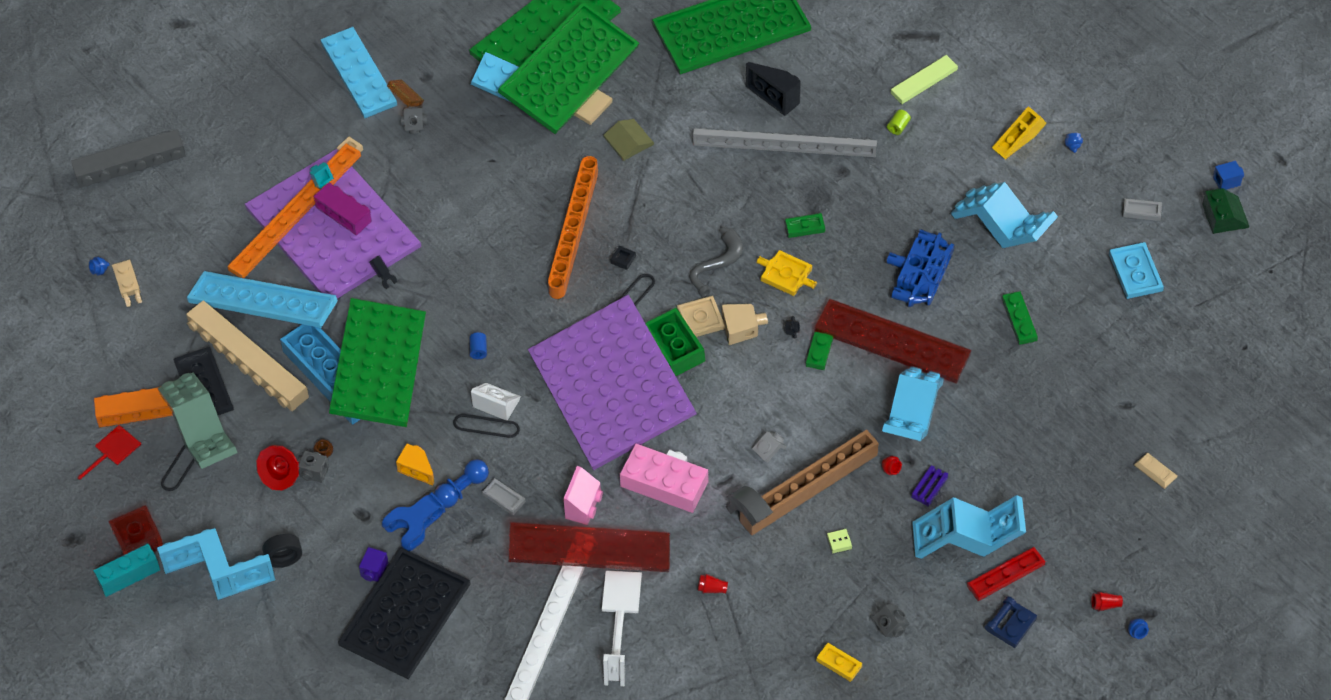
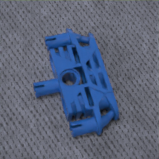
[887,230,954,307]

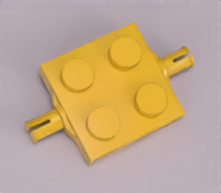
[757,250,817,296]

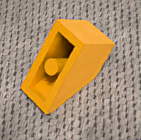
[396,444,434,486]

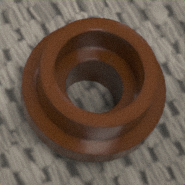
[313,439,333,458]

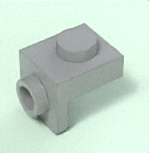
[752,431,787,462]

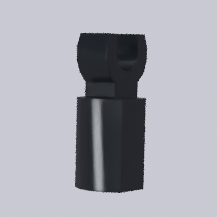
[369,255,397,289]

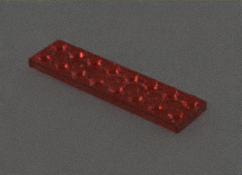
[814,299,971,384]
[508,522,670,572]

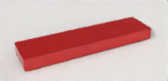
[967,547,1046,601]

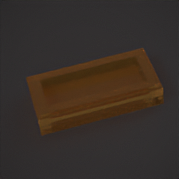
[387,79,424,107]

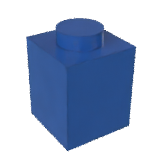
[1213,161,1244,190]

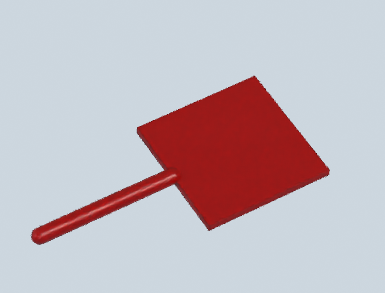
[78,425,142,480]

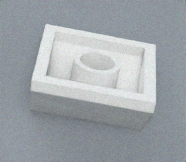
[471,383,521,420]

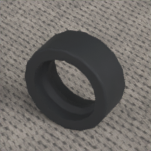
[262,534,302,568]

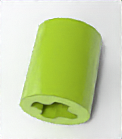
[887,110,911,135]

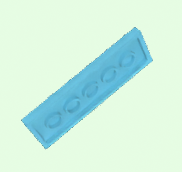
[320,27,397,119]

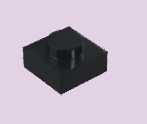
[610,246,636,270]

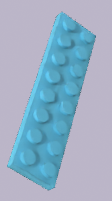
[187,271,338,328]

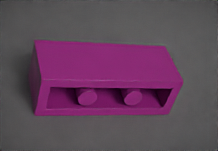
[314,183,372,236]

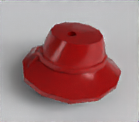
[256,445,299,491]

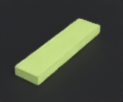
[891,55,958,104]

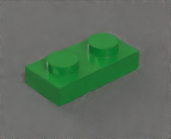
[785,213,825,238]
[806,332,834,371]

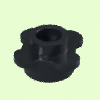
[785,316,800,339]

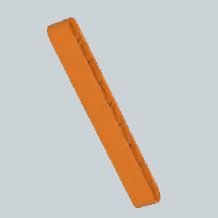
[548,156,598,299]

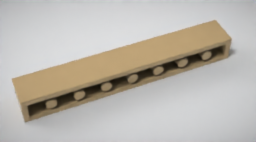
[186,300,309,411]

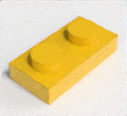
[817,643,862,682]

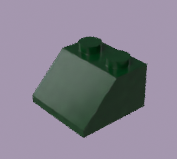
[1202,188,1249,234]

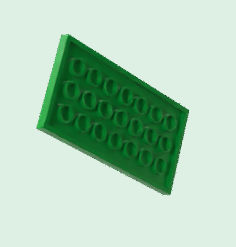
[469,0,621,67]
[652,0,811,74]
[498,2,639,135]
[329,298,426,427]

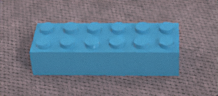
[280,324,360,425]

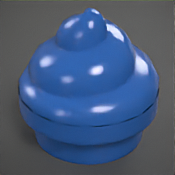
[1064,133,1083,153]
[89,257,110,276]
[1128,619,1149,639]

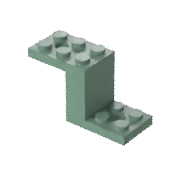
[158,373,237,469]

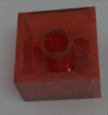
[109,505,163,555]

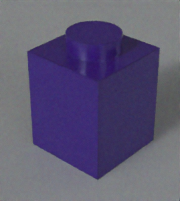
[359,547,389,582]

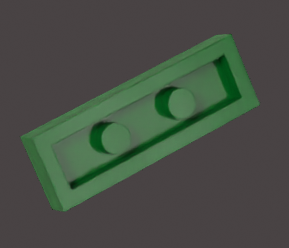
[1002,291,1038,345]

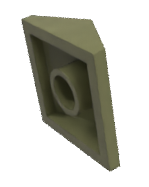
[603,119,654,161]

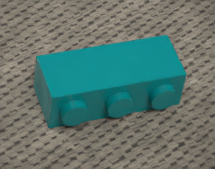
[93,544,160,597]

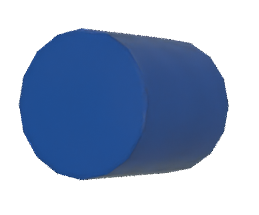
[469,333,487,359]

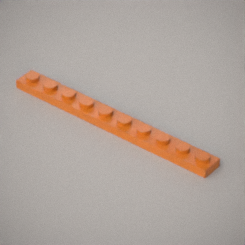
[227,143,361,278]

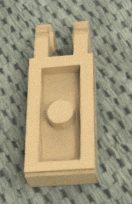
[112,260,142,307]

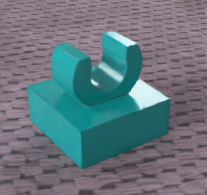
[309,162,334,189]

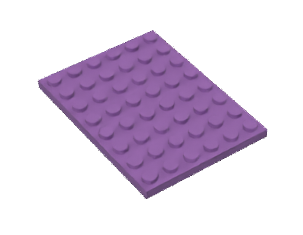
[245,149,421,299]
[528,294,697,470]

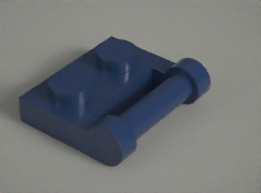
[985,596,1037,648]

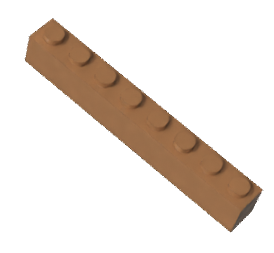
[740,429,879,535]

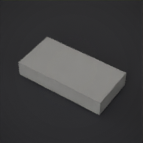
[1123,198,1162,221]
[482,478,526,515]

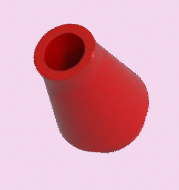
[698,574,728,594]
[1091,591,1123,612]

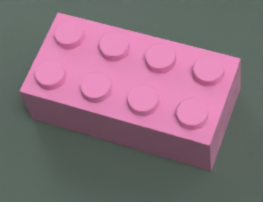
[620,444,708,513]

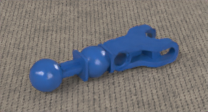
[382,459,489,551]

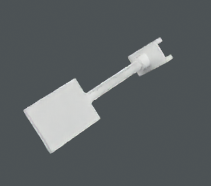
[602,571,642,686]

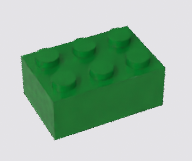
[645,308,706,376]

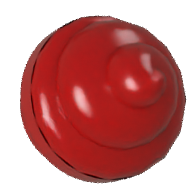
[882,456,902,475]

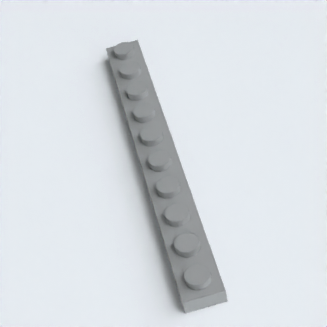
[693,128,877,157]

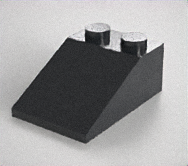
[746,62,801,116]

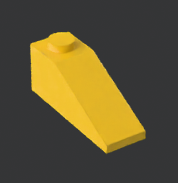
[992,106,1047,160]

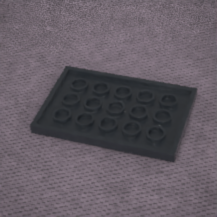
[338,548,471,680]

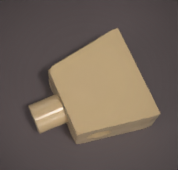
[722,304,768,345]

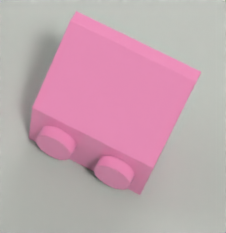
[564,466,603,525]

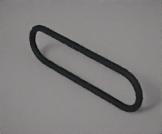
[618,274,655,306]
[453,414,520,438]
[161,445,195,491]

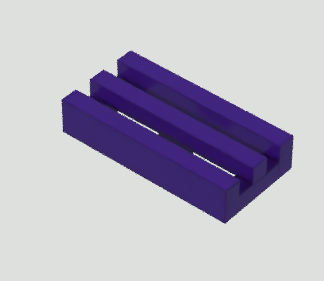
[911,465,948,507]

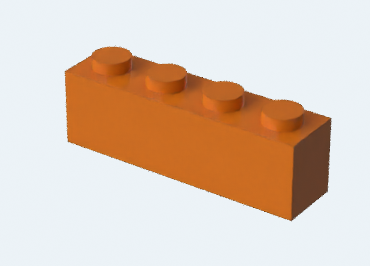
[94,386,173,428]

